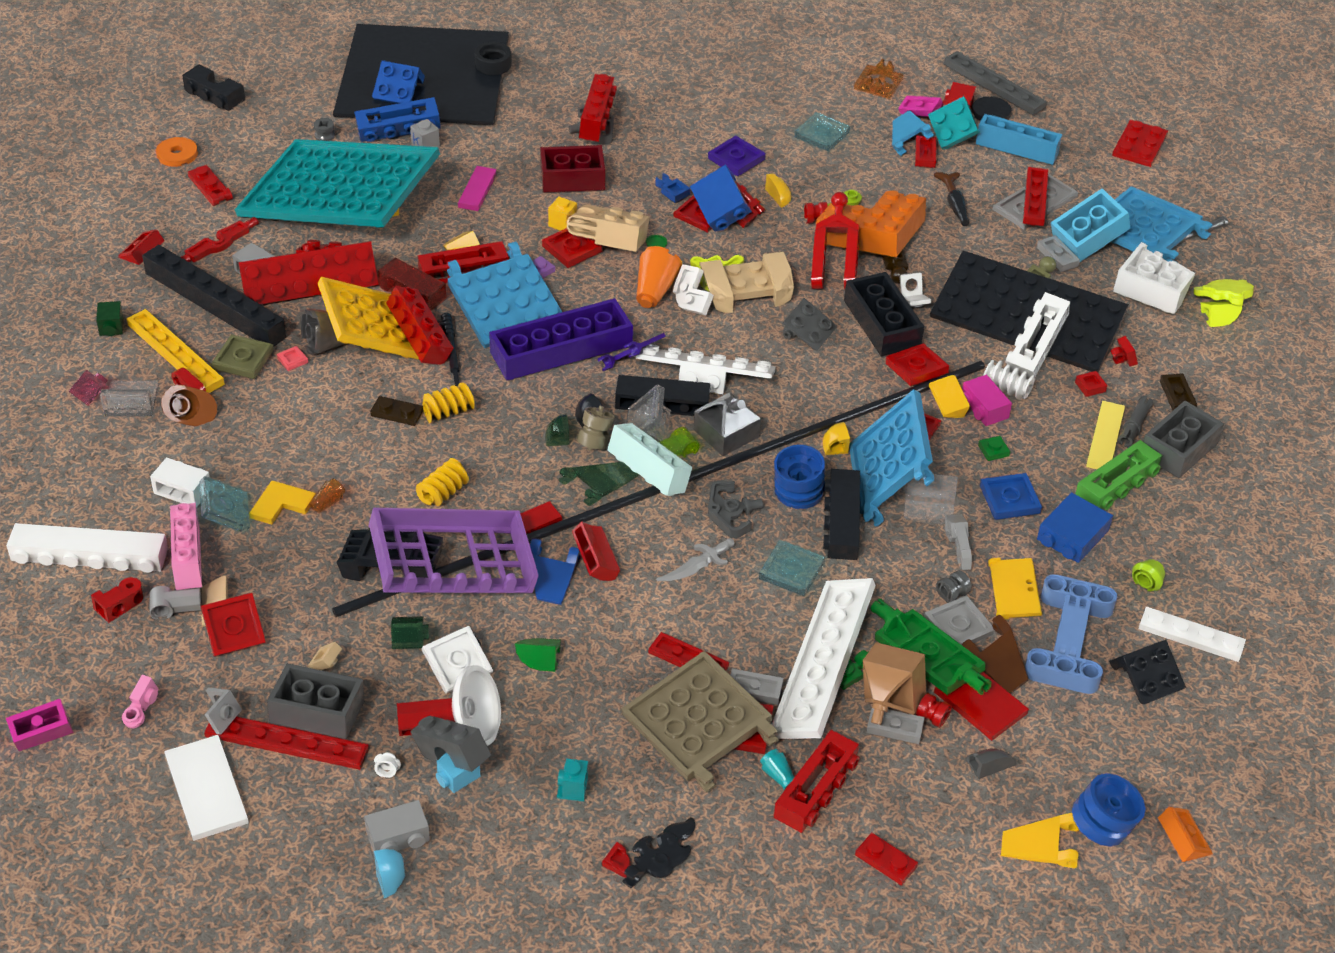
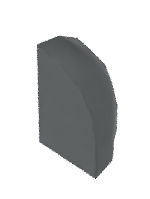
[966,748,1016,779]

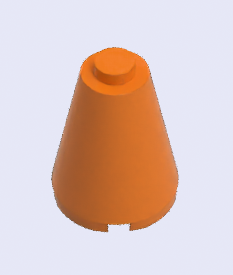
[636,246,682,308]

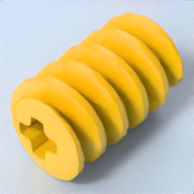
[422,382,475,423]
[416,458,469,506]

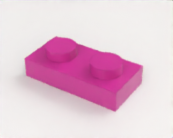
[898,96,943,117]

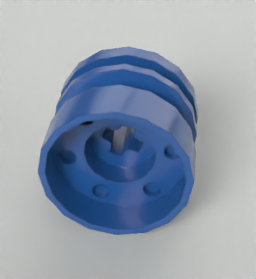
[774,445,825,509]

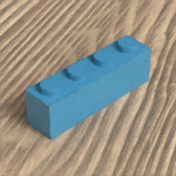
[976,114,1062,165]

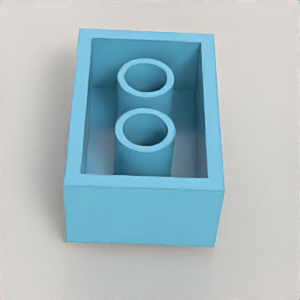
[1051,188,1130,263]

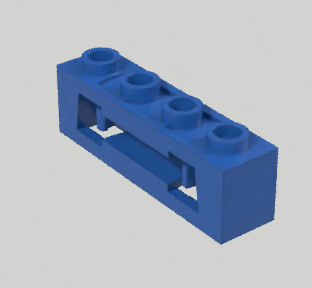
[355,97,441,142]

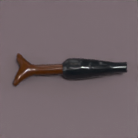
[934,172,969,226]

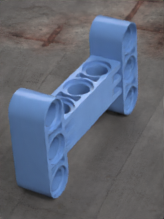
[1025,574,1117,694]

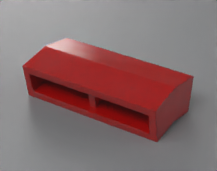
[572,521,620,581]
[397,698,455,736]

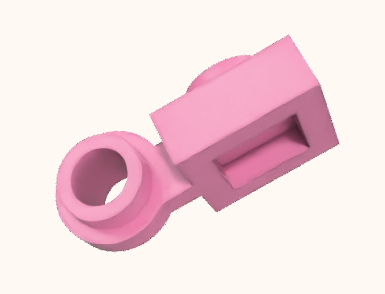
[122,675,159,729]

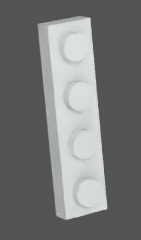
[1139,607,1246,662]

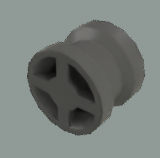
[313,118,335,141]

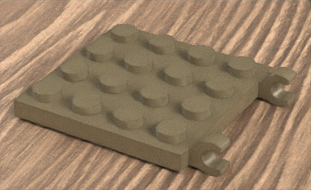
[621,651,779,792]

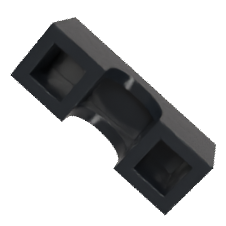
[182,64,245,111]

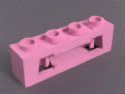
[170,503,202,590]

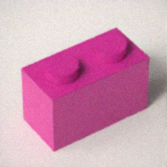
[962,374,1012,426]
[6,699,73,751]

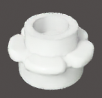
[374,752,401,778]

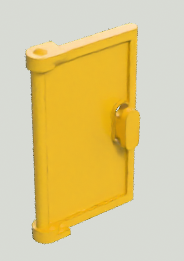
[988,558,1042,620]

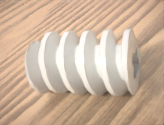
[984,360,1035,400]

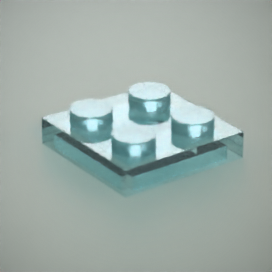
[795,112,850,152]
[199,476,250,532]
[759,540,825,597]

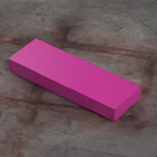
[458,166,497,211]

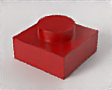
[1075,371,1107,397]

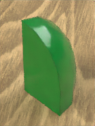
[515,638,561,672]

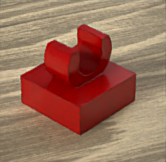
[1110,336,1138,367]

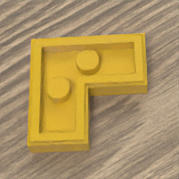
[249,480,316,525]

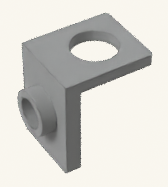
[205,688,242,735]

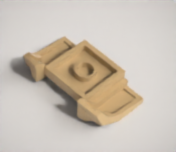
[700,252,794,313]

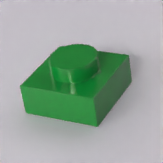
[978,436,1010,461]

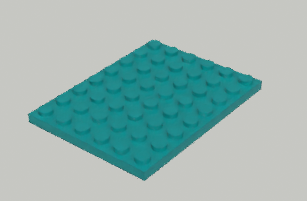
[235,139,440,228]

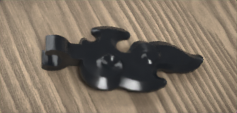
[623,817,695,889]

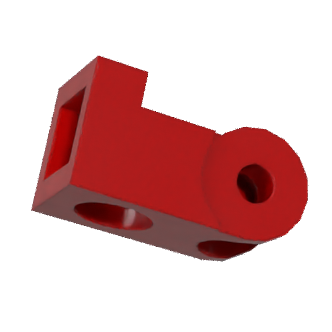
[91,577,143,623]

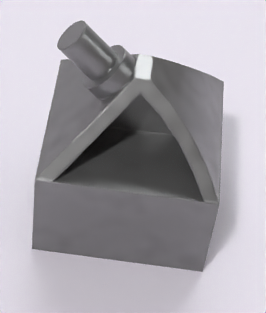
[693,392,761,456]

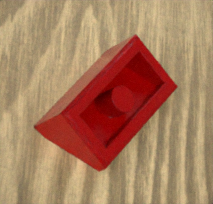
[118,229,165,265]

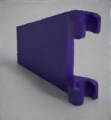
[598,333,666,371]

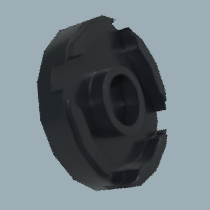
[972,97,1012,121]

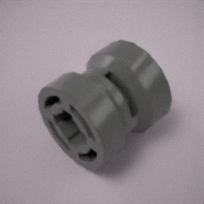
[936,570,972,603]

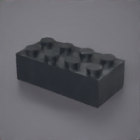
[844,272,924,356]

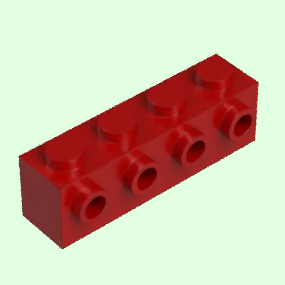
[579,74,617,142]
[386,286,453,365]

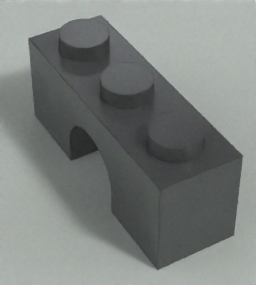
[410,716,491,772]

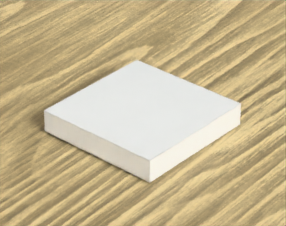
[421,626,493,694]

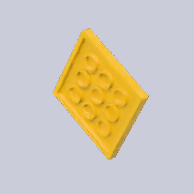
[318,277,419,359]

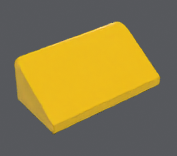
[929,375,970,418]

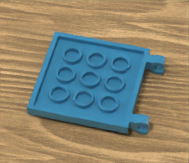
[1111,186,1213,262]
[447,241,562,349]
[849,389,934,526]

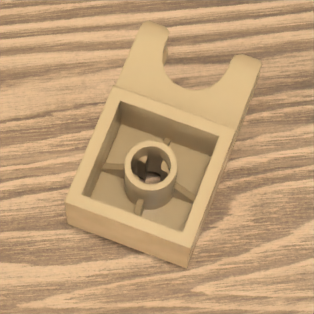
[567,205,649,252]

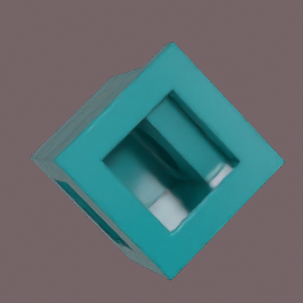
[557,758,588,801]

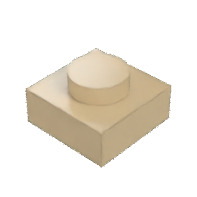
[308,642,342,670]

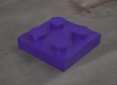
[708,135,766,177]

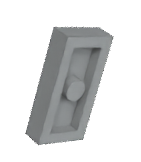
[1037,235,1080,272]
[730,669,784,705]
[866,708,925,744]

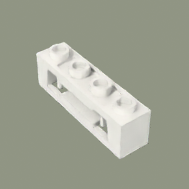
[1005,292,1070,379]

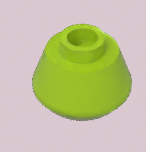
[1132,559,1165,592]

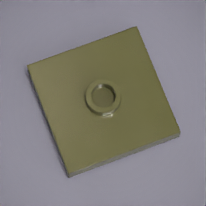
[211,334,274,379]

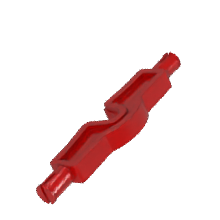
[181,217,259,262]

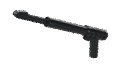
[437,313,459,387]

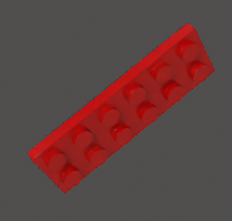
[238,241,379,304]

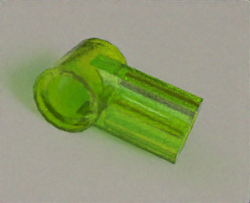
[659,427,700,458]

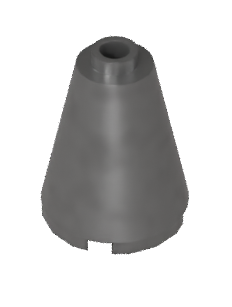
[301,309,344,355]

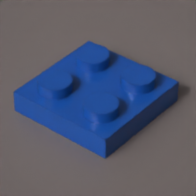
[980,473,1042,520]

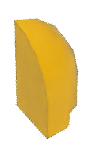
[765,174,791,208]
[443,231,480,250]
[823,422,850,455]

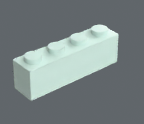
[608,423,692,496]

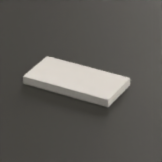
[164,735,249,841]

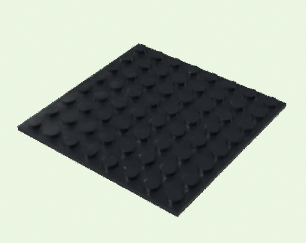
[333,24,509,125]

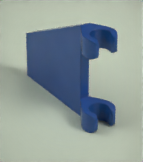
[530,538,580,605]

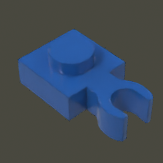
[655,173,691,203]

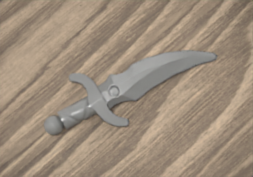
[656,538,735,581]

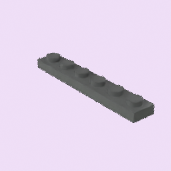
[944,51,1047,115]

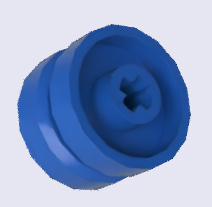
[1072,773,1146,847]

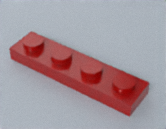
[1023,167,1048,226]

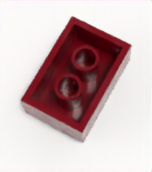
[540,145,605,192]

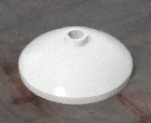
[452,665,501,746]

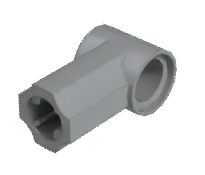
[149,586,202,619]

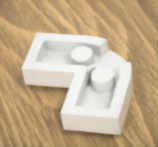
[673,264,714,316]

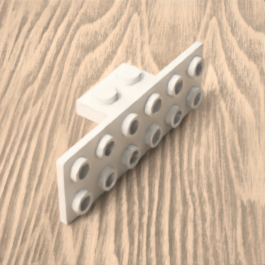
[636,344,776,394]

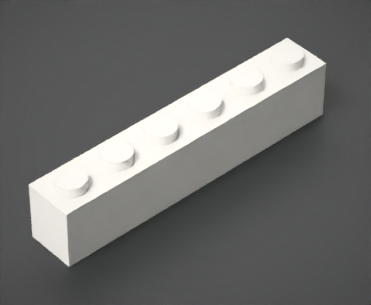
[6,523,168,573]

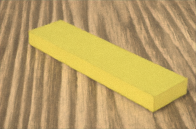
[1086,400,1125,469]

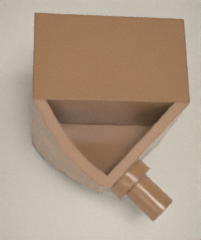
[863,642,926,725]

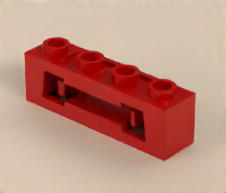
[417,241,509,287]
[773,730,860,833]

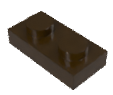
[1160,373,1197,411]
[370,396,423,426]

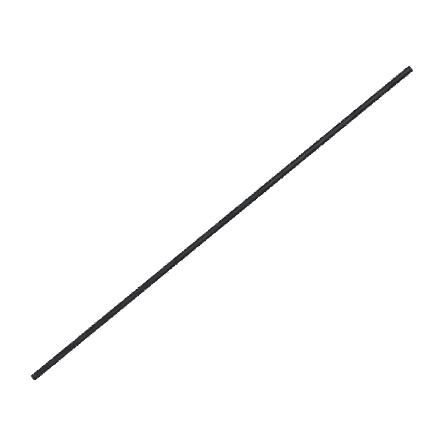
[332,361,985,617]

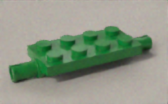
[871,598,992,695]

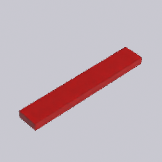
[204,716,369,770]

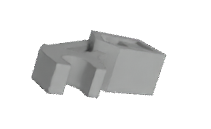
[945,514,972,570]

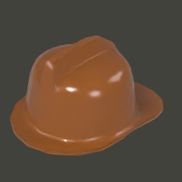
[161,385,217,427]

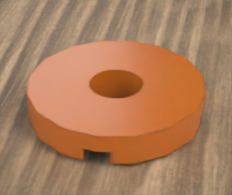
[155,137,198,167]

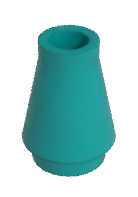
[760,749,795,790]

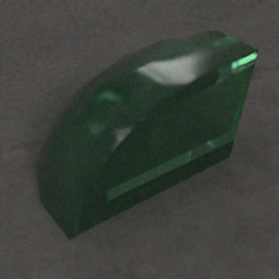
[545,413,569,447]

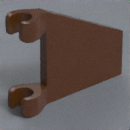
[962,615,1028,694]

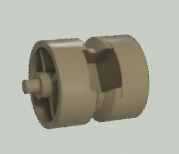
[577,405,615,451]

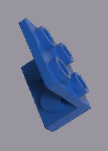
[372,61,425,104]

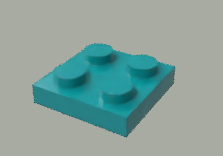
[928,96,980,150]

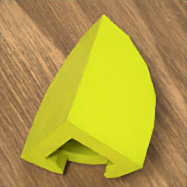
[1201,301,1243,327]

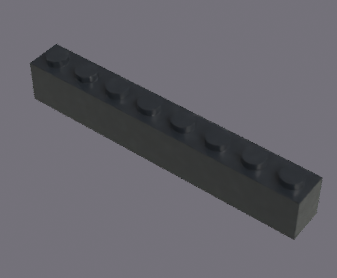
[142,244,287,347]

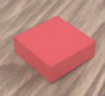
[277,346,308,371]

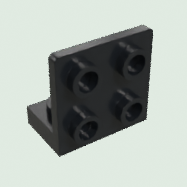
[1109,639,1186,705]

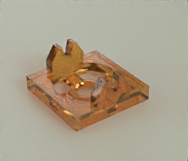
[854,59,904,99]

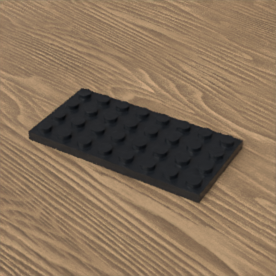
[930,250,1129,372]

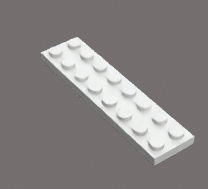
[772,578,876,739]

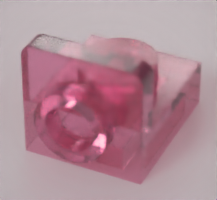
[68,370,112,406]

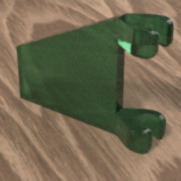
[559,462,639,506]

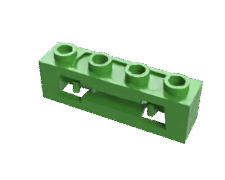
[1075,440,1162,510]

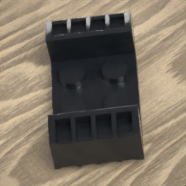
[337,528,443,581]

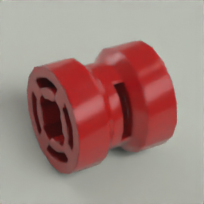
[804,202,828,224]
[916,693,952,728]

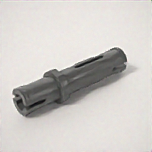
[1118,395,1153,447]

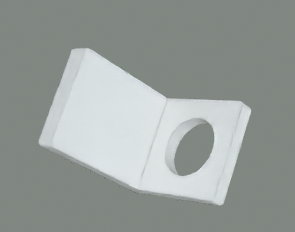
[900,273,931,308]

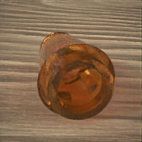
[309,478,346,514]

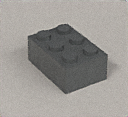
[1143,401,1224,478]
[267,663,365,739]

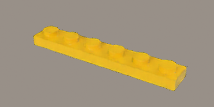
[126,309,225,393]

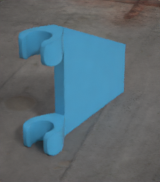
[892,110,934,156]

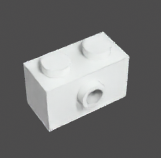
[150,457,212,508]

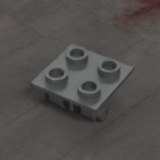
[783,298,837,351]

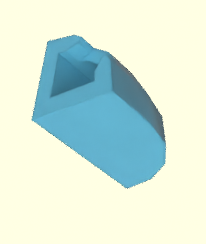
[374,849,405,898]

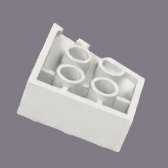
[1113,242,1195,314]

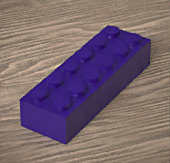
[489,298,633,381]

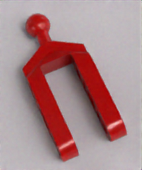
[811,192,860,290]

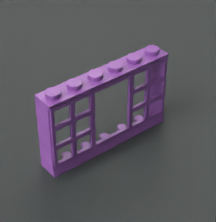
[368,508,539,593]

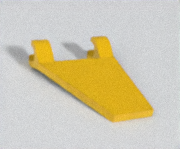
[1001,813,1079,868]

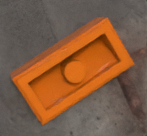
[1158,807,1213,862]

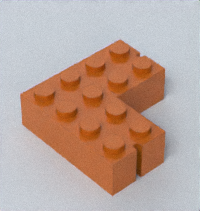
[816,190,926,257]

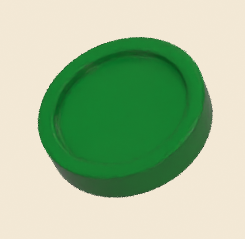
[646,235,667,248]

